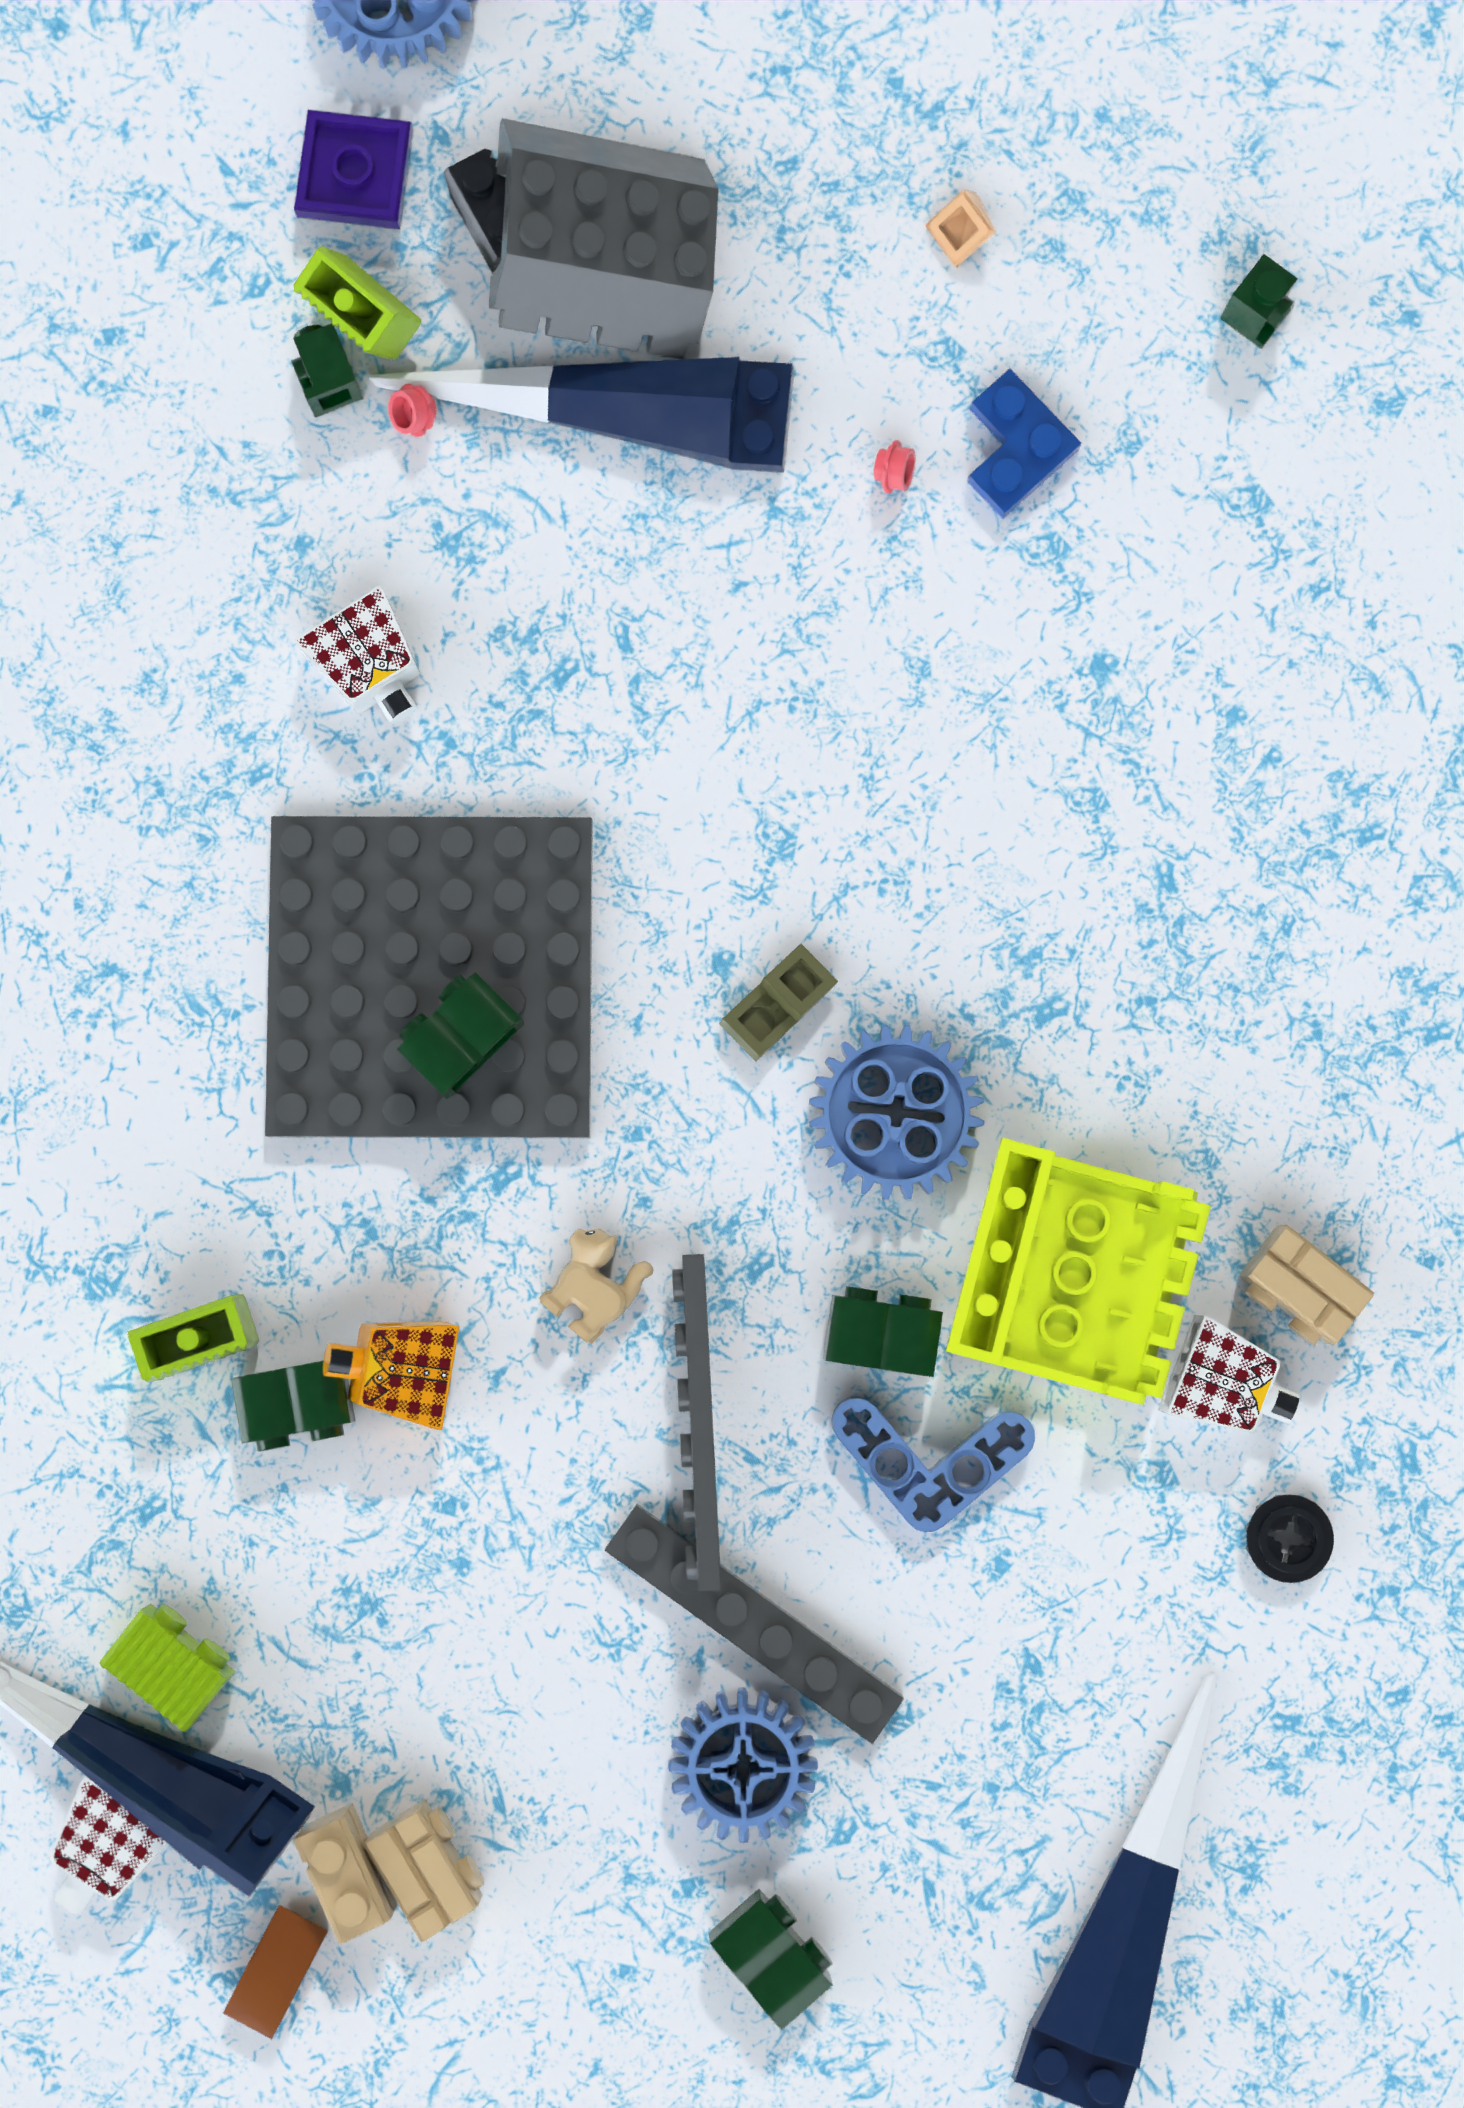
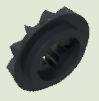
[1245,1494,1334,1583]

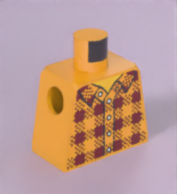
[323,1321,460,1430]

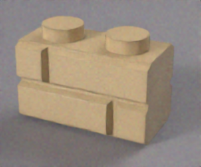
[1239,1225,1374,1346]
[363,1799,484,1942]
[293,1803,398,1944]

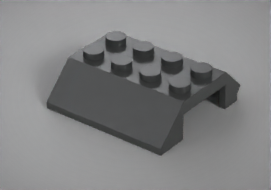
[489,118,719,359]

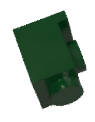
[1220,254,1298,349]
[291,323,363,418]

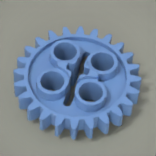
[312,0,478,68]
[809,1025,984,1200]

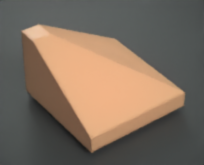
[925,190,997,267]

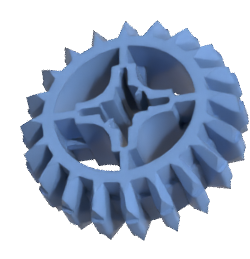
[668,1687,818,1843]

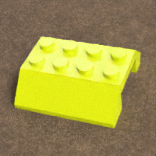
[945,1137,1211,1405]

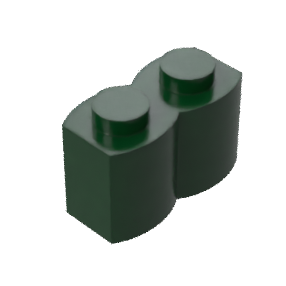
[397,972,524,1099]
[823,1286,943,1377]
[231,1361,356,1452]
[708,1889,833,2030]

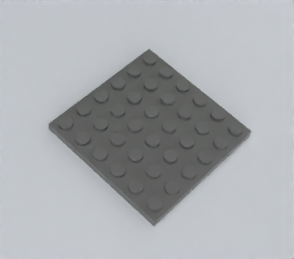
[265,816,593,1138]

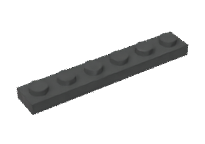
[672,1254,721,1591]
[604,1504,904,1745]

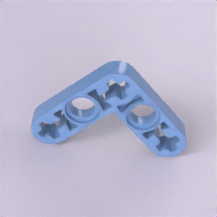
[831,1397,1035,1532]

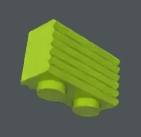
[293,245,422,360]
[127,1294,259,1382]
[99,1604,236,1732]

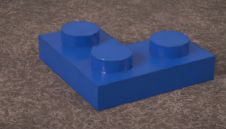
[967,368,1082,519]

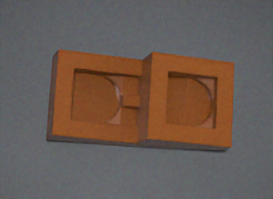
[223,1905,328,2040]

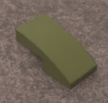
[719,944,838,1062]

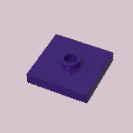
[294,109,413,229]

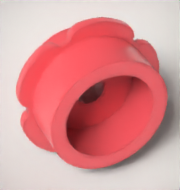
[388,384,437,437]
[874,440,915,494]

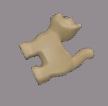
[539,1229,653,1344]

